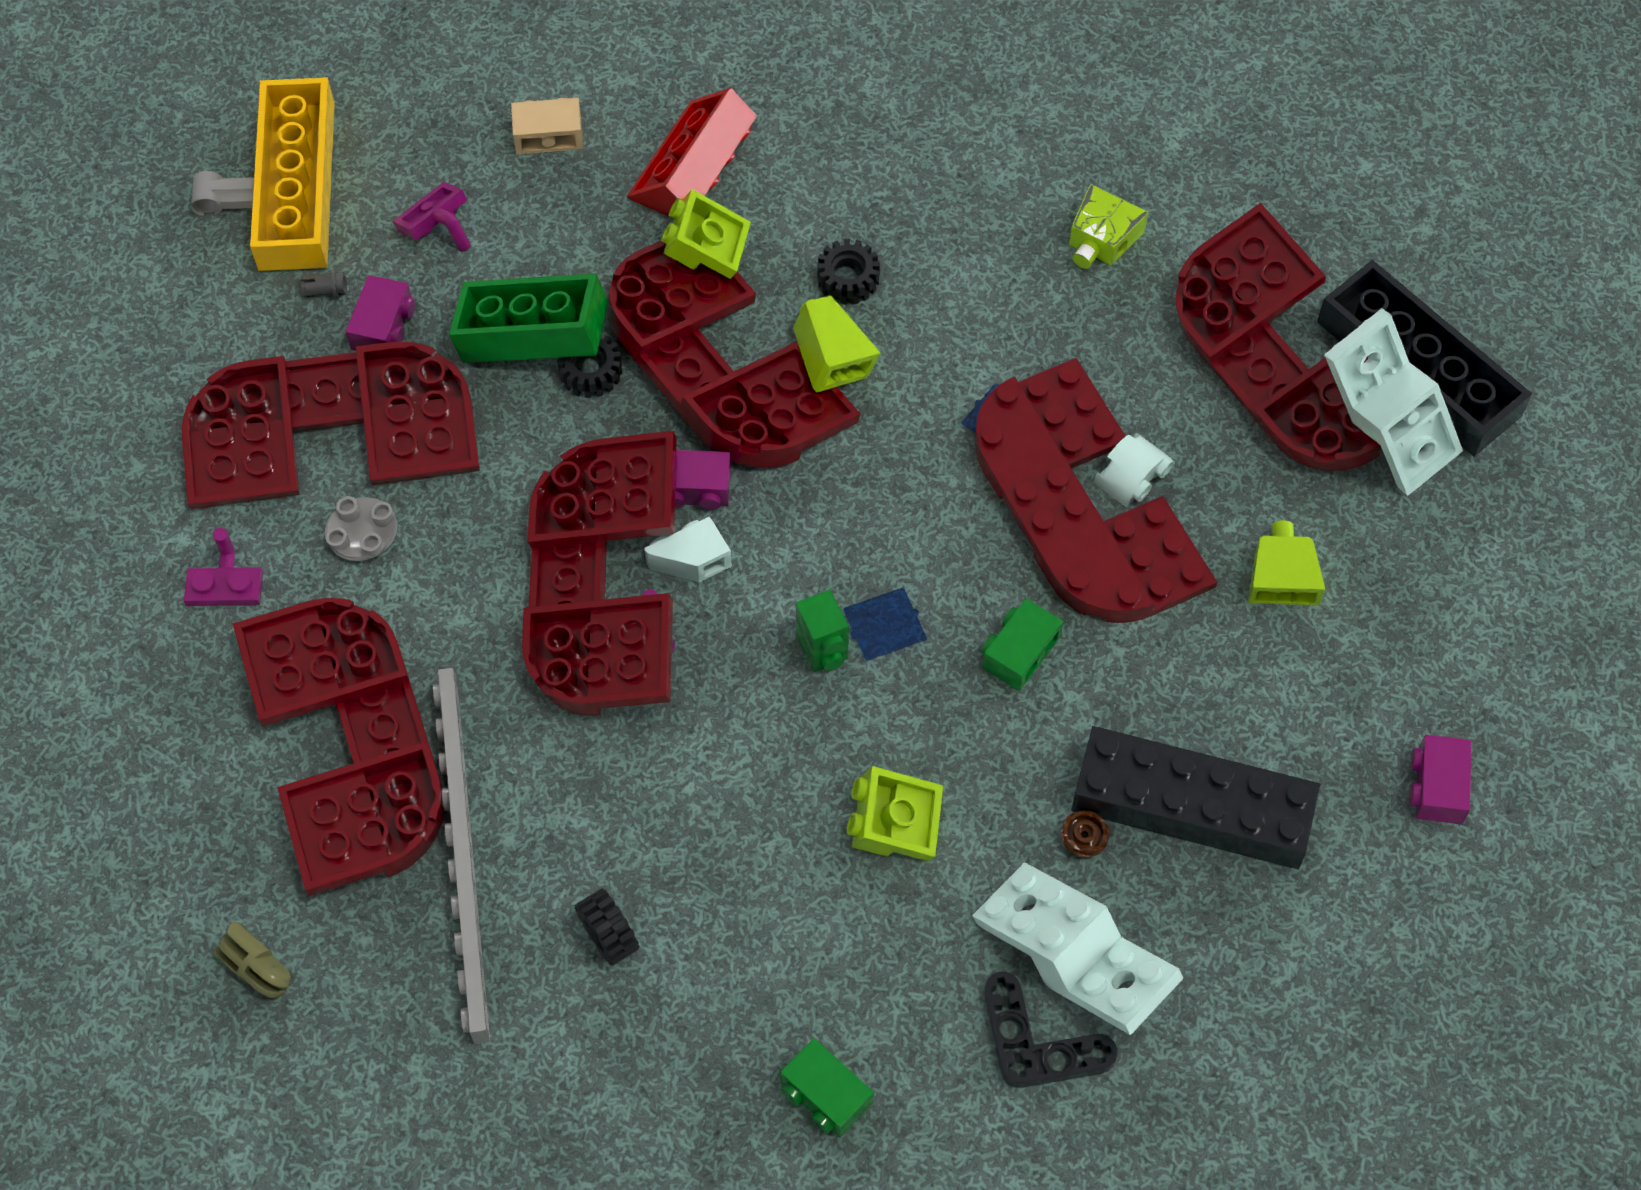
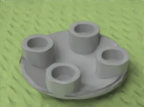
[325,496,398,561]

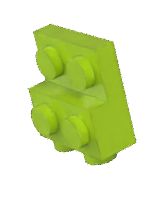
[661,189,751,279]
[847,766,943,862]

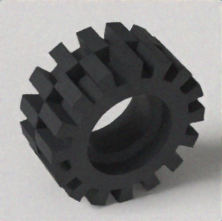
[817,239,880,305]
[557,335,622,398]
[574,888,640,966]

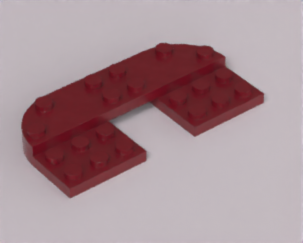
[1175,203,1382,471]
[607,240,860,467]
[182,341,480,509]
[975,358,1217,623]
[522,431,677,716]
[233,598,444,896]

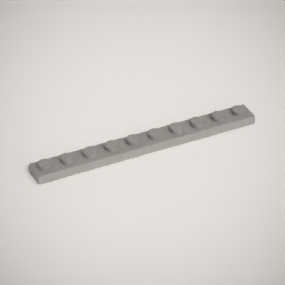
[433,668,490,1044]

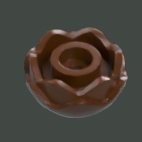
[1061,811,1110,858]

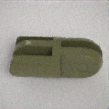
[212,921,291,998]

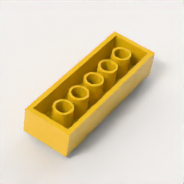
[250,77,335,271]

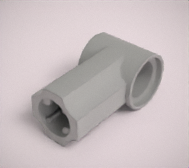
[191,171,254,216]

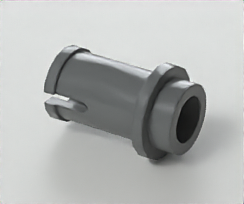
[301,269,347,297]

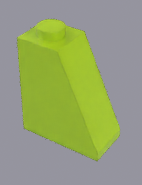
[793,296,881,392]

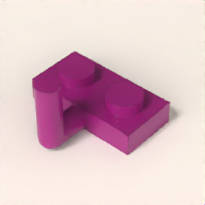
[393,182,471,251]
[184,528,263,606]

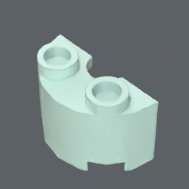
[1093,433,1175,508]

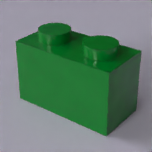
[795,589,849,672]
[981,598,1064,691]
[780,1038,874,1138]

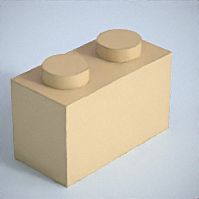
[511,98,583,154]

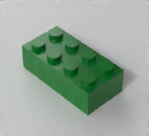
[449,273,609,363]

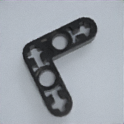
[985,972,1118,1088]

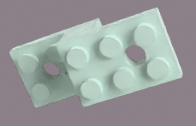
[1324,308,1463,496]
[972,862,1183,1035]

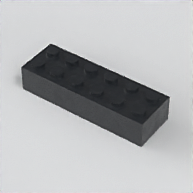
[1317,260,1532,457]
[1071,726,1321,870]

